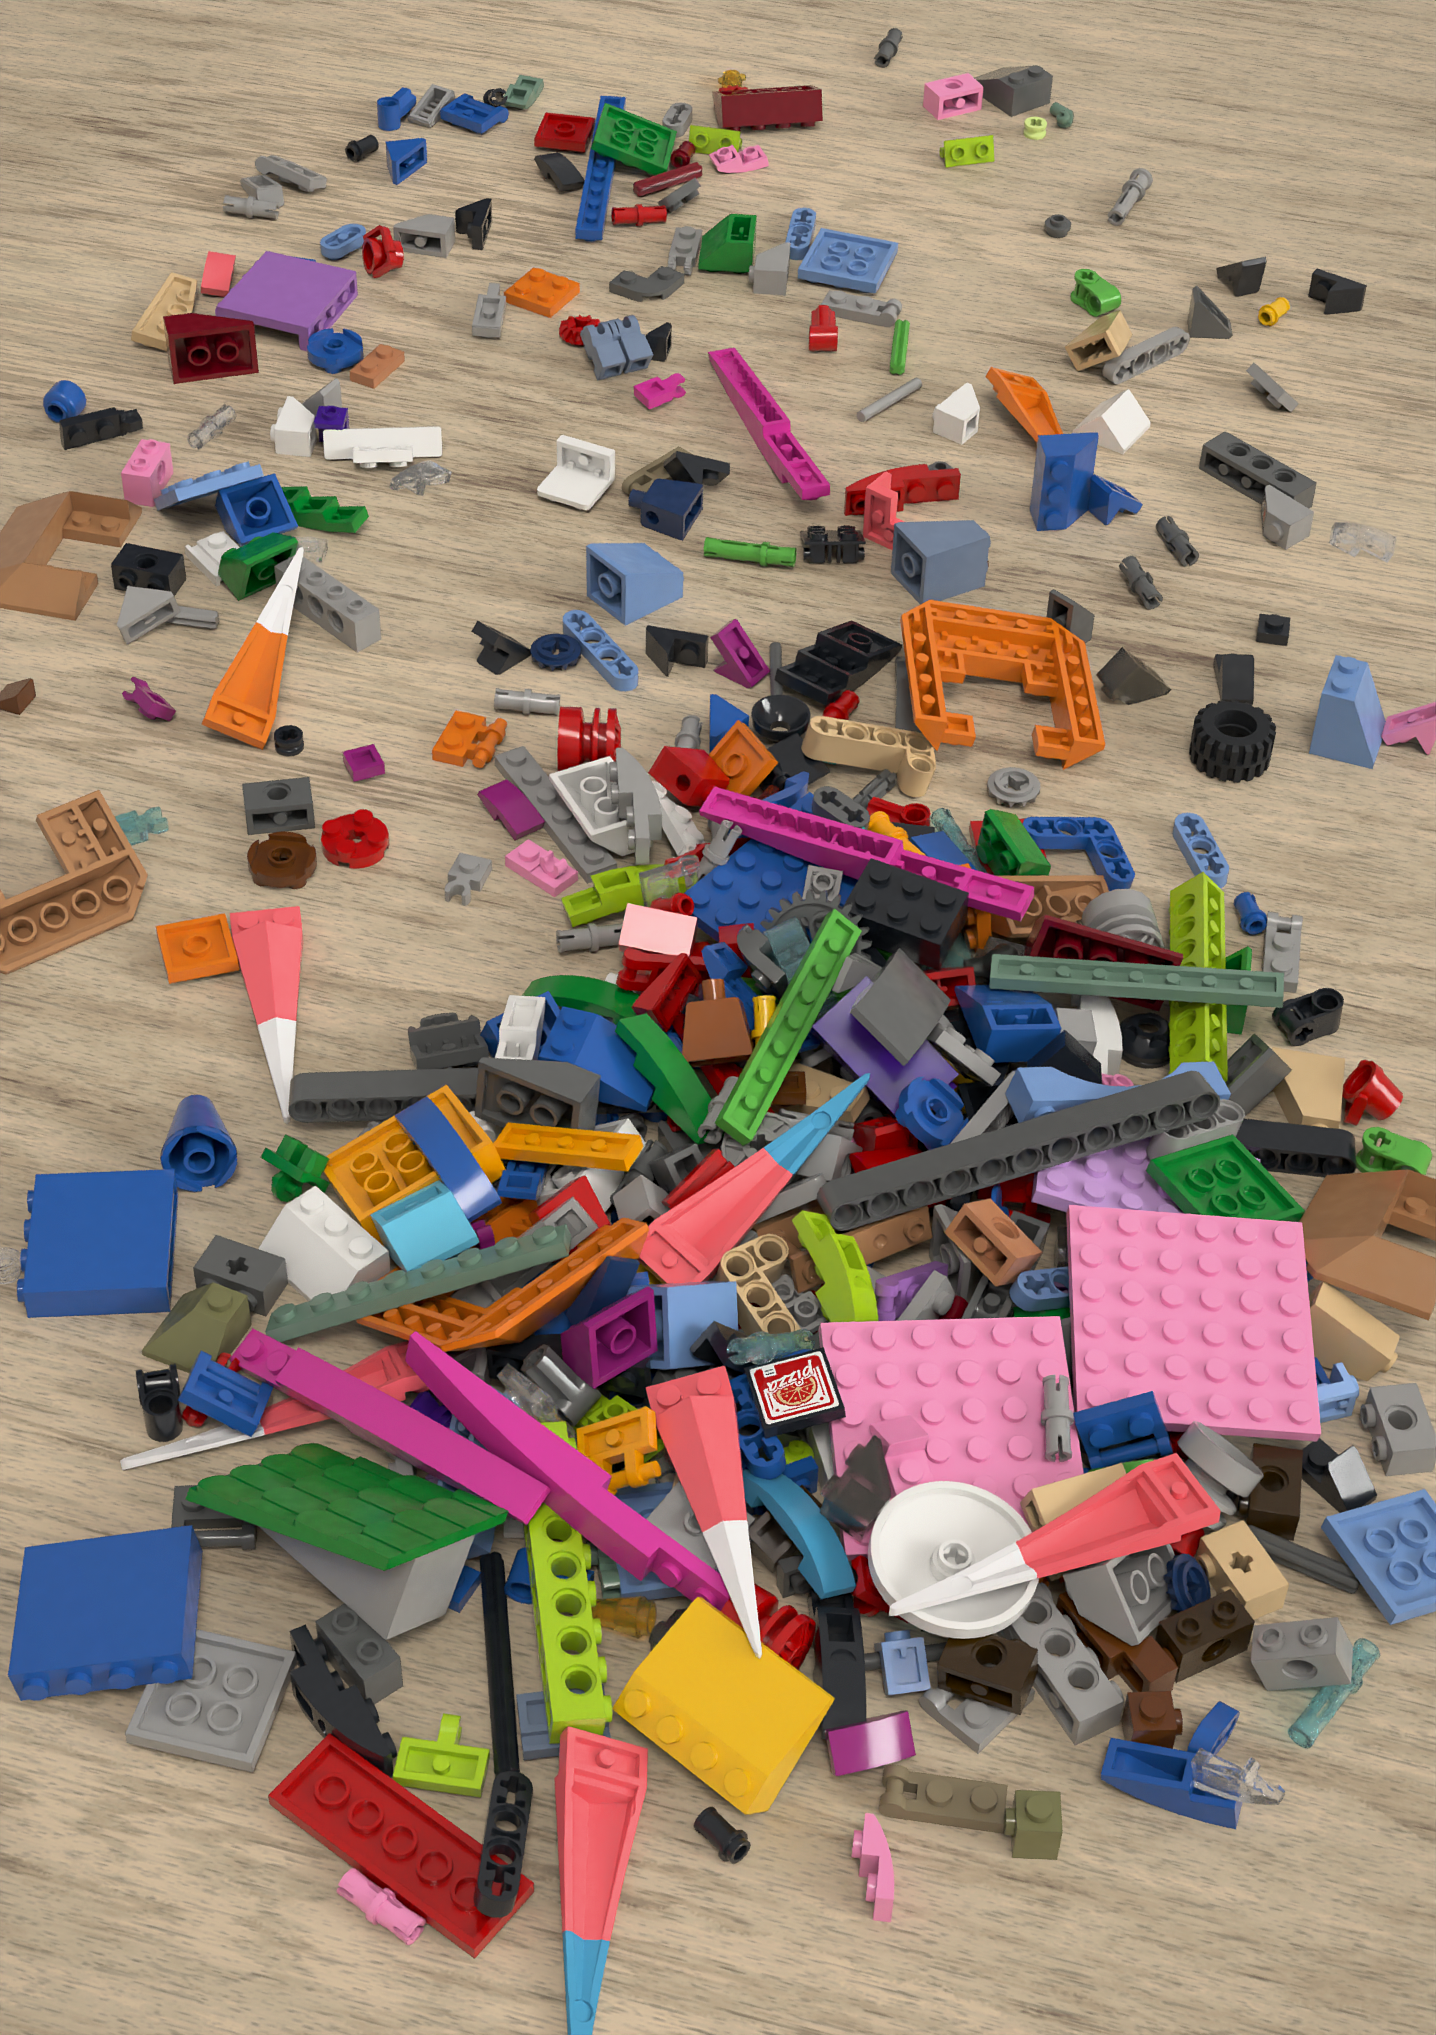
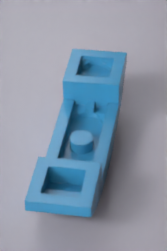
[742,1469,856,1599]

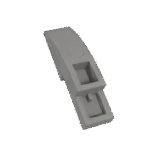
[609,748,662,864]

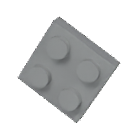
[926,1023,1001,1086]

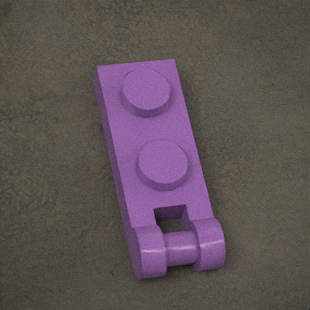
[875,1261,948,1321]

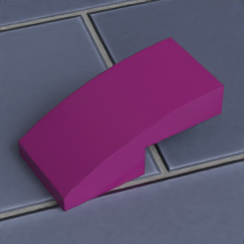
[477,779,545,841]
[825,1710,916,1776]

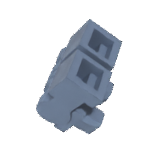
[580,315,653,381]

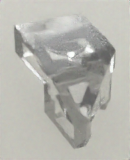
[389,460,452,496]
[1191,1748,1285,1805]

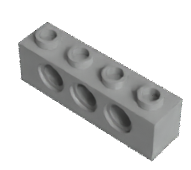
[274,555,381,653]
[996,1582,1124,1746]

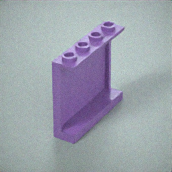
[215,251,358,351]

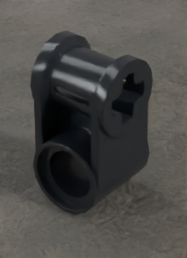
[1272,988,1344,1046]
[135,1363,183,1442]

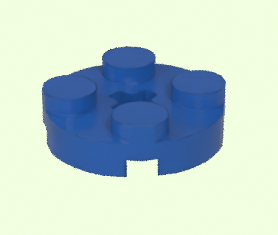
[307,328,364,374]
[895,1076,969,1150]

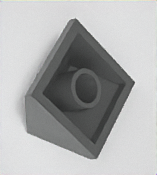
[1225,1033,1292,1116]

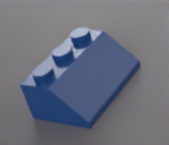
[1030,432,1099,531]

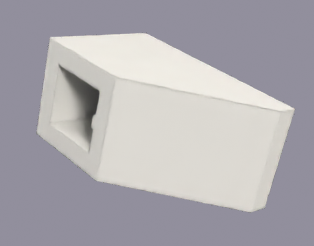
[932,383,980,445]
[270,396,317,457]

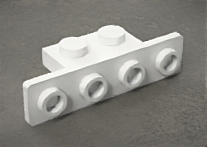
[323,426,442,468]

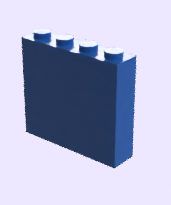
[17,1169,179,1318]
[8,1525,203,1701]

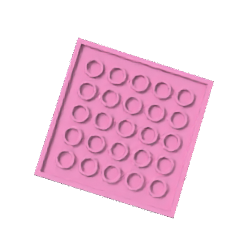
[1066,1205,1321,1442]
[818,1316,1084,1561]

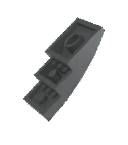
[850,948,951,1066]

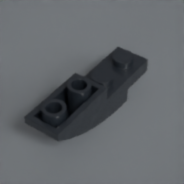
[486,1334,652,1398]
[807,1588,866,1739]
[289,1624,397,1778]

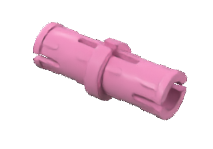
[336,1868,426,1945]

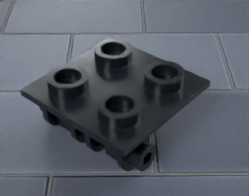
[800,525,866,563]
[759,732,830,797]

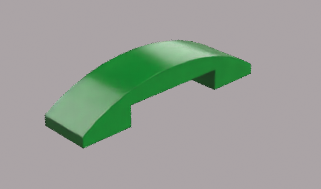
[522,975,640,1025]

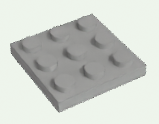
[125,1629,297,1773]

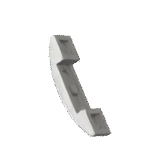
[450,1196,598,1308]

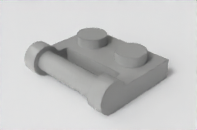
[919,1663,1035,1754]

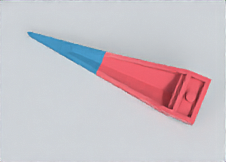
[637,1073,870,1284]
[554,1726,648,2035]

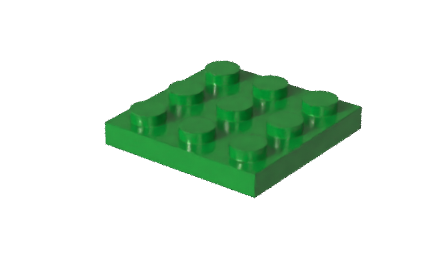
[591,103,677,176]
[1146,1134,1305,1222]

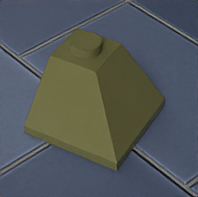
[142,1282,252,1374]

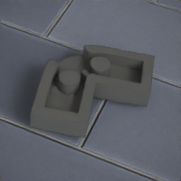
[609,266,685,302]

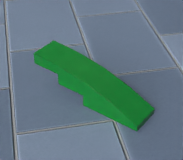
[281,486,369,533]
[615,1013,725,1145]

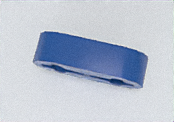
[1187,1701,1240,1765]

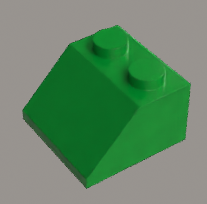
[218,532,298,601]

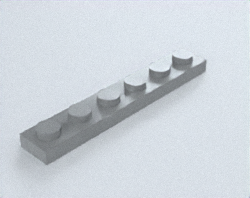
[494,746,617,884]

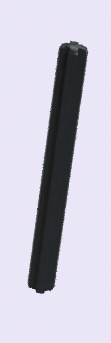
[479,1551,520,1776]

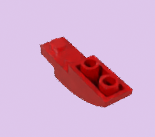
[844,464,961,516]

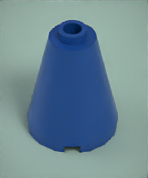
[160,1095,237,1192]

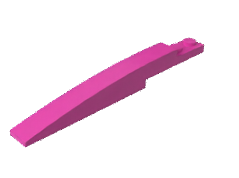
[708,347,830,501]
[699,787,1034,922]
[229,1328,551,1525]
[405,1331,730,1611]

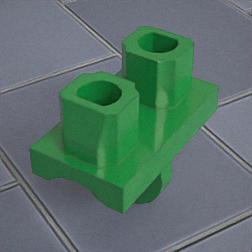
[260,1134,330,1202]

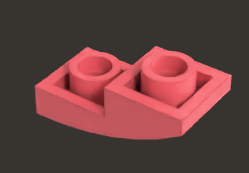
[201,251,236,297]

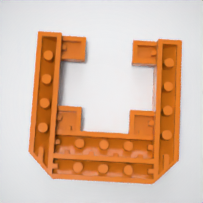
[900,600,1106,770]
[356,1197,649,1352]

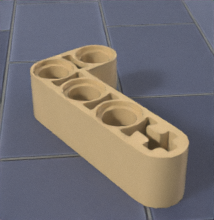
[801,716,936,797]
[715,1234,814,1358]

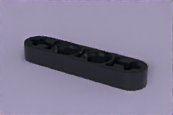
[473,1771,533,1918]

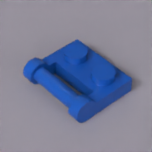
[440,93,509,134]
[178,1350,273,1437]
[1073,1391,1174,1469]

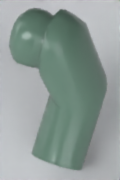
[1050,102,1074,128]

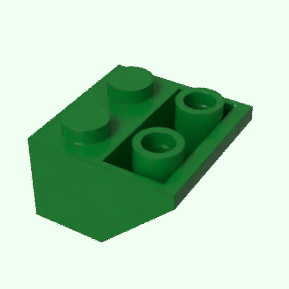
[698,214,757,274]
[976,809,1051,876]

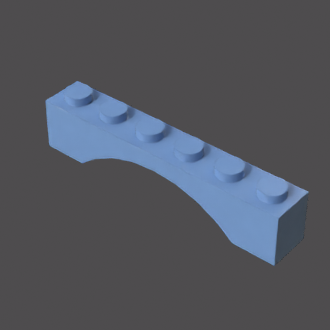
[1005,1062,1231,1123]

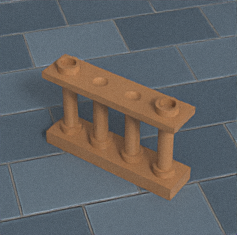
[751,1199,933,1293]

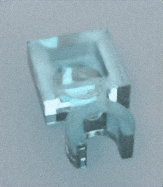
[115,807,169,846]

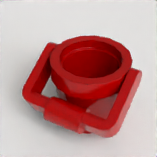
[362,225,404,278]
[1342,1060,1403,1126]

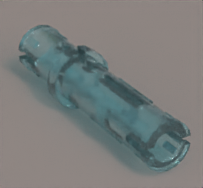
[931,808,987,873]
[727,1329,815,1365]
[1288,1638,1380,1749]

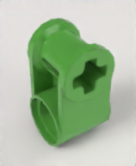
[1070,269,1122,317]
[1356,1127,1432,1175]

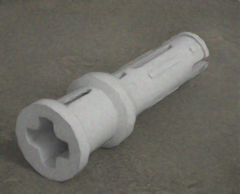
[1108,168,1153,226]

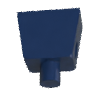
[628,479,703,541]

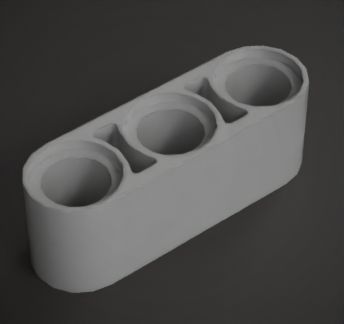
[1146,1099,1245,1160]

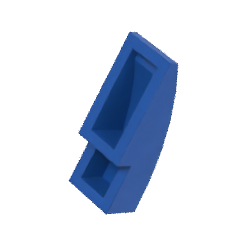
[1101,1738,1245,1829]

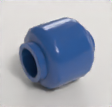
[43,380,87,422]

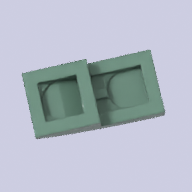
[503,75,544,109]

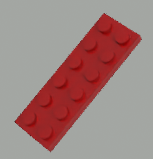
[268,1733,534,1959]

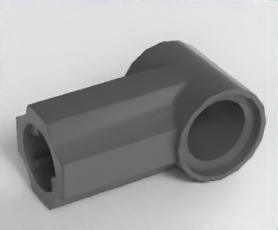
[520,1344,602,1427]

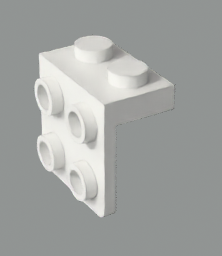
[537,435,615,510]

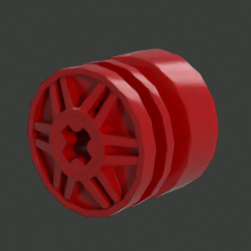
[557,707,621,771]
[721,1583,816,1670]

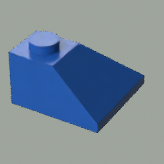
[215,473,298,546]

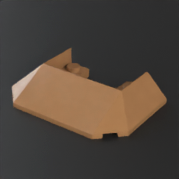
[0,491,142,621]
[0,790,148,975]
[1300,1169,1436,1321]

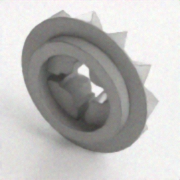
[987,767,1040,808]

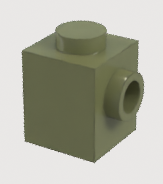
[1004,1790,1063,1860]

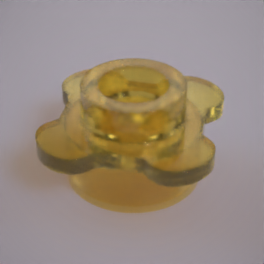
[718,70,746,88]

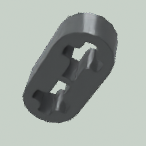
[811,786,870,830]

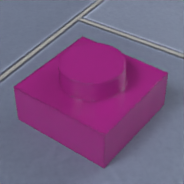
[342,744,385,782]

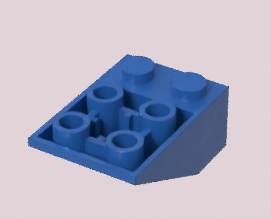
[954,985,1062,1063]

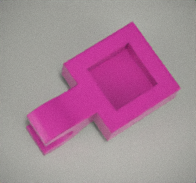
[633,373,686,409]

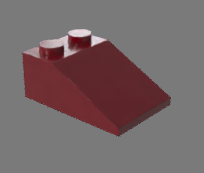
[163,313,259,384]

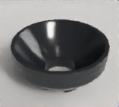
[751,695,811,744]
[1119,1012,1170,1069]

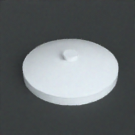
[868,1481,1039,1639]

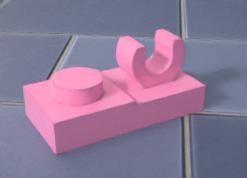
[505,839,578,897]

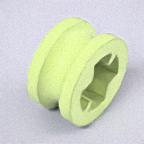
[1023,117,1047,140]

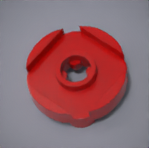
[321,809,389,869]

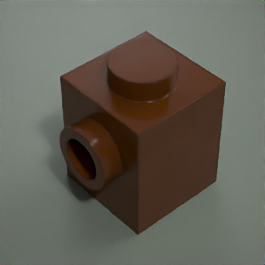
[1121,1691,1183,1749]

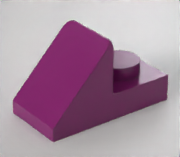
[710,619,770,689]

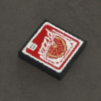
[744,1347,846,1439]

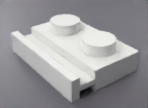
[185,531,240,587]

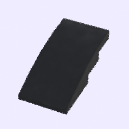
[774,620,902,706]

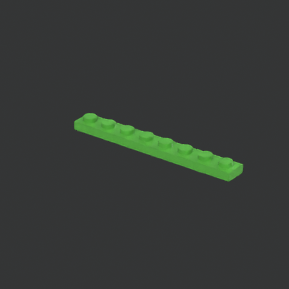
[715,908,862,1146]

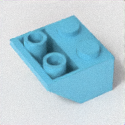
[370,1180,480,1272]

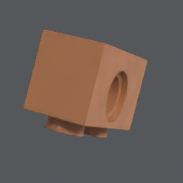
[944,1198,1043,1287]

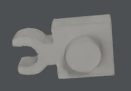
[445,853,492,906]

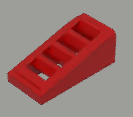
[632,953,701,1032]

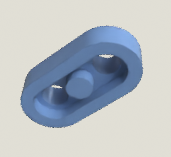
[320,224,366,260]

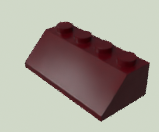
[712,85,823,131]
[1024,914,1183,1012]

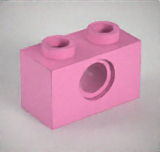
[923,73,983,120]
[121,439,173,507]

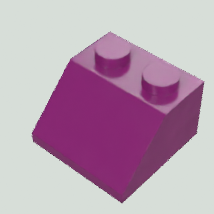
[561,1286,658,1389]

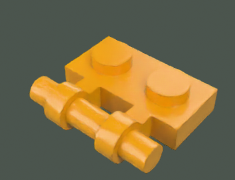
[576,1406,661,1495]

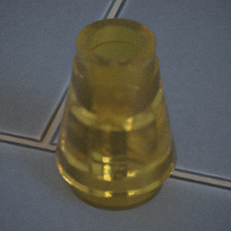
[591,1596,657,1639]

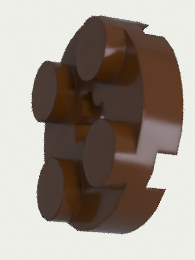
[247,831,317,889]

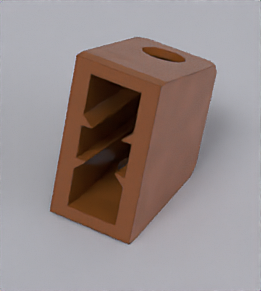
[682,979,755,1067]

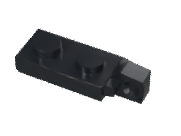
[59,407,143,450]

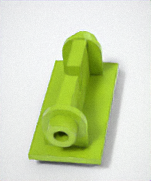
[689,125,742,154]
[939,135,995,167]

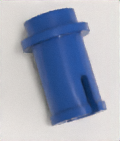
[1234,892,1267,934]

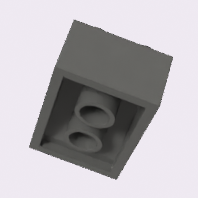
[974,65,1053,117]
[474,1057,601,1131]

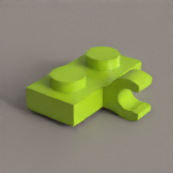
[393,1713,490,1798]

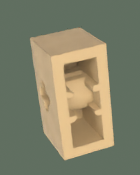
[1195,1520,1289,1620]

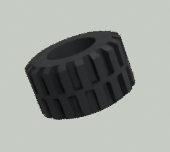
[1189,700,1276,783]

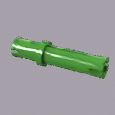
[704,537,797,568]

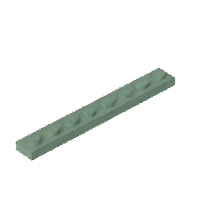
[990,954,1284,1008]
[265,1224,572,1342]

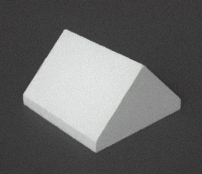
[1073,389,1151,454]

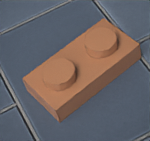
[349,344,405,389]

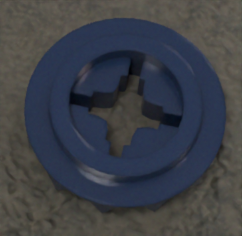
[530,634,581,671]
[1164,1554,1211,1613]

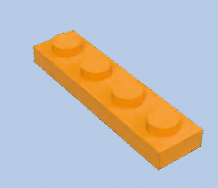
[493,1122,644,1172]

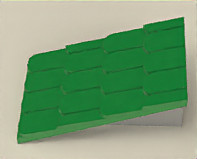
[185,1443,509,1640]

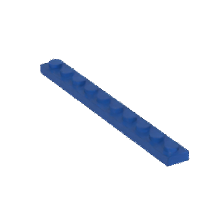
[575,96,626,242]

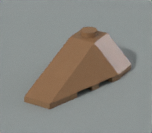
[990,875,1109,938]

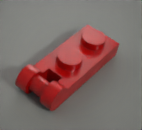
[616,949,711,994]

